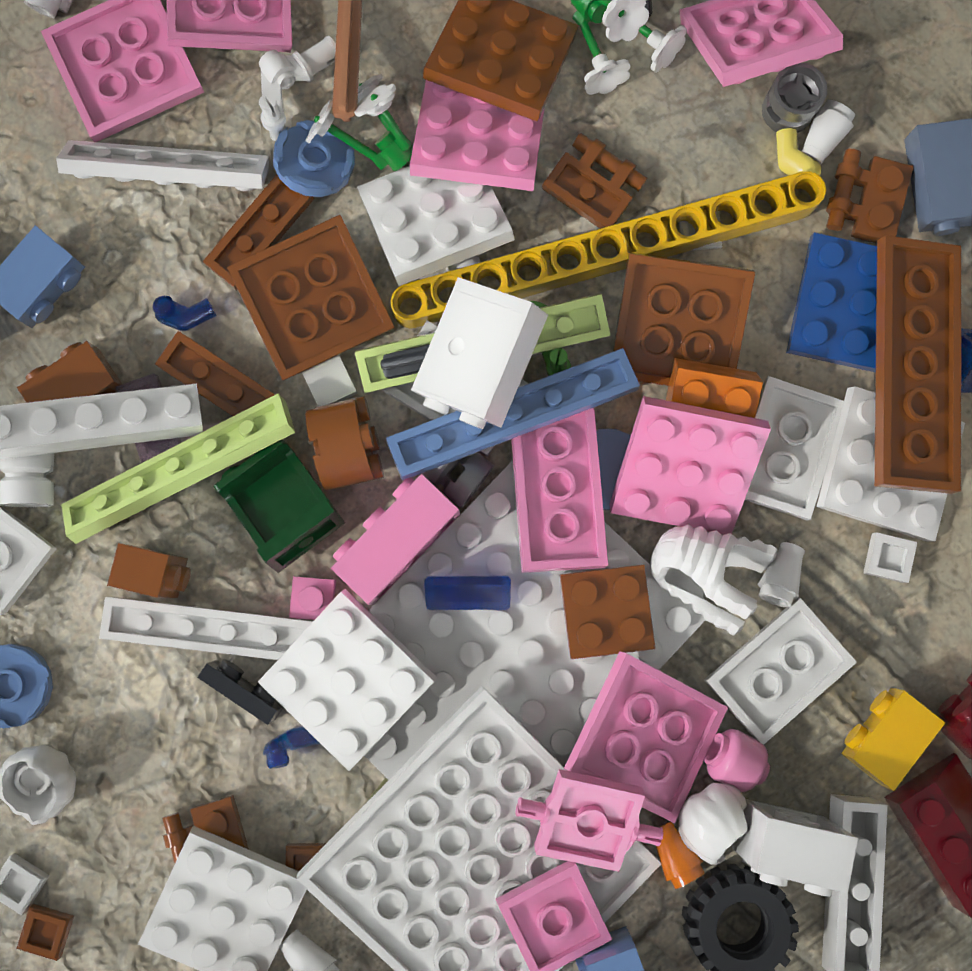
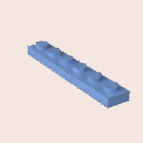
[386,348,640,481]

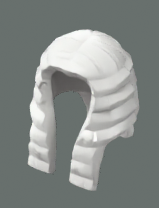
[651,524,777,636]

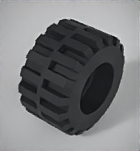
[682,864,799,971]

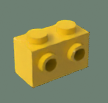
[841,688,945,791]

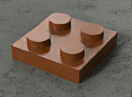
[559,565,655,659]

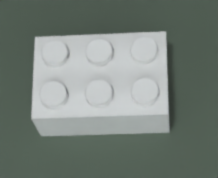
[732,799,858,897]

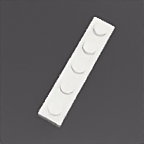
[56,140,270,191]
[99,597,313,660]

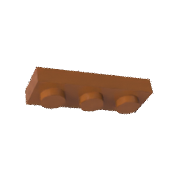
[202,174,315,291]
[155,331,275,416]

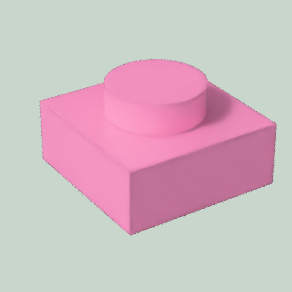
[289,576,336,620]

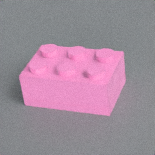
[331,474,460,605]

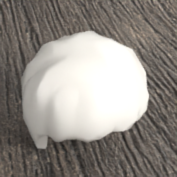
[0,744,76,825]
[679,783,747,865]

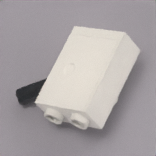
[380,277,548,430]

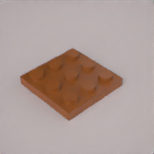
[423,0,579,122]
[227,215,395,381]
[613,252,755,386]

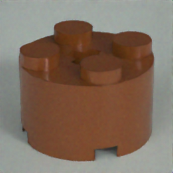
[305,396,384,490]

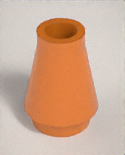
[655,821,705,889]

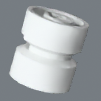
[0,453,54,507]

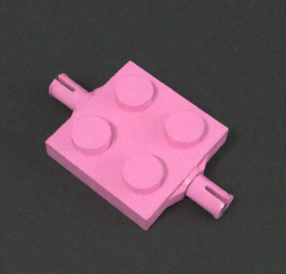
[515,769,663,872]

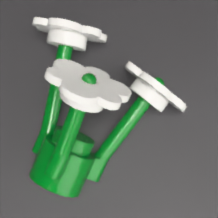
[305,74,413,172]

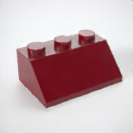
[884,753,972,918]

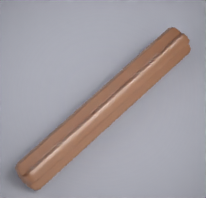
[332,0,362,122]

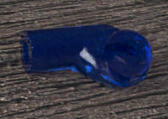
[152,295,217,331]
[263,726,321,769]

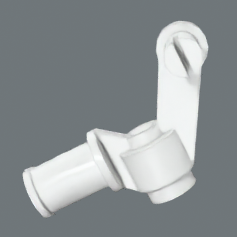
[259,36,336,142]

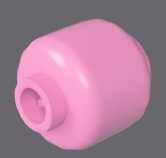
[704,729,770,792]

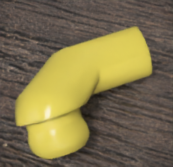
[776,128,821,176]

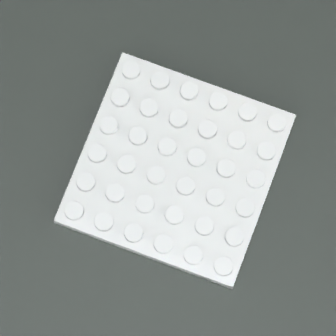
[297,686,661,971]

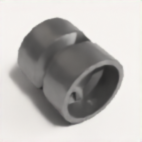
[762,63,827,133]
[419,452,494,508]

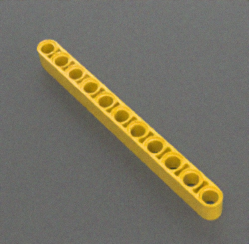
[391,171,826,329]

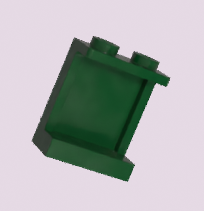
[213,439,346,573]

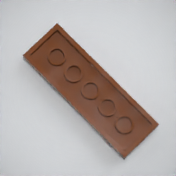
[874,235,961,494]

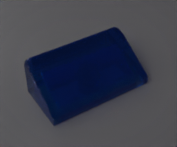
[424,576,511,610]

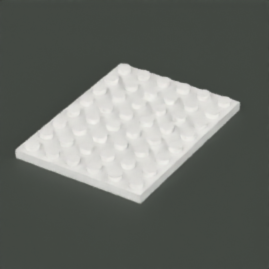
[364,460,705,780]

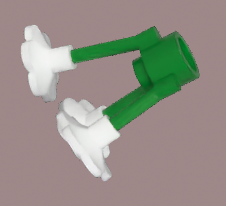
[571,0,687,95]

